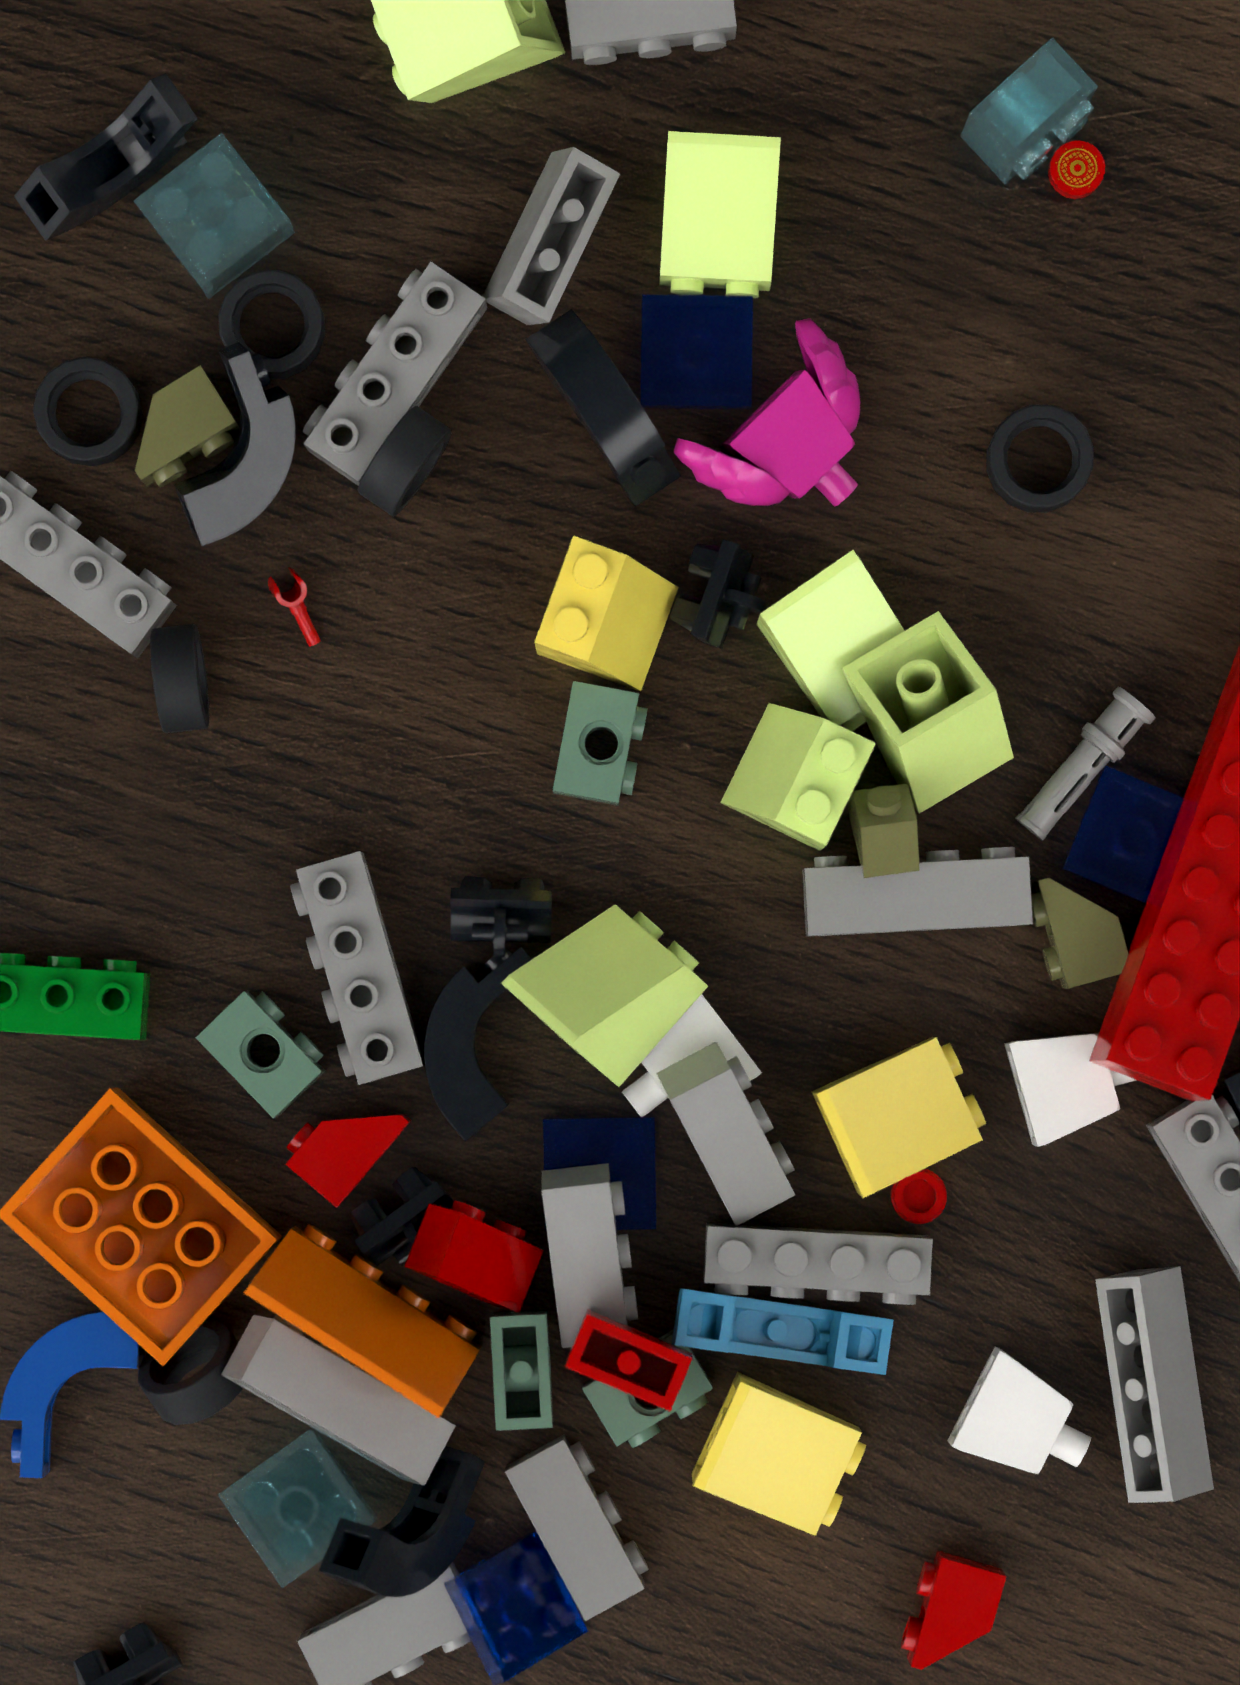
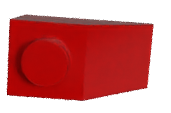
[285,1113,412,1208]

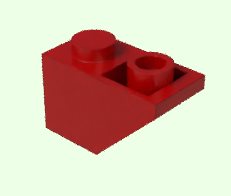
[901,1550,1007,1670]

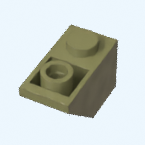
[135,365,240,487]
[1031,878,1129,989]

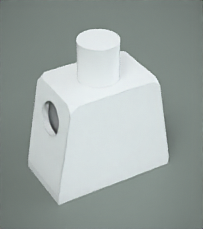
[622,994,762,1118]
[1004,1033,1136,1147]
[947,1346,1091,1474]

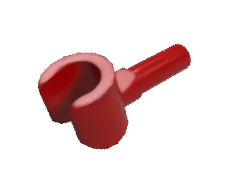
[268,567,321,647]

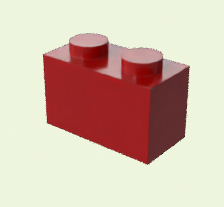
[404,1201,544,1313]
[565,1309,693,1412]

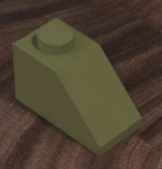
[847,783,920,878]

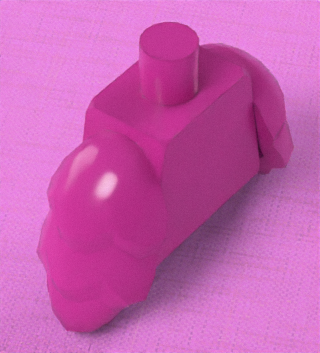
[674,318,861,507]

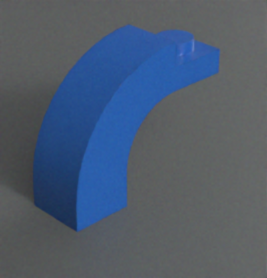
[0,1309,144,1478]

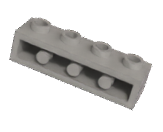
[303,262,488,486]
[0,470,177,659]
[802,847,1033,937]
[290,851,425,1085]
[1146,1096,1240,1283]
[703,1223,933,1305]
[1095,1266,1214,1503]
[221,1314,456,1486]

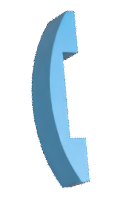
[672,1288,894,1375]

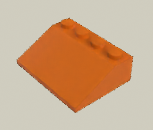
[0,1087,282,1366]
[244,1224,482,1418]

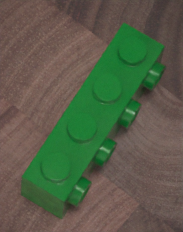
[0,953,150,1040]

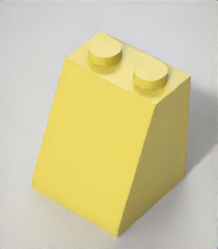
[534,536,679,692]
[811,1037,986,1198]
[691,1372,866,1536]

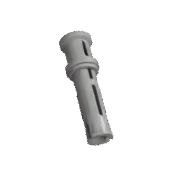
[1016,686,1156,841]

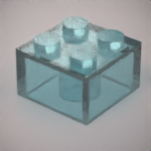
[960,37,1098,184]
[134,133,295,299]
[218,1428,378,1588]

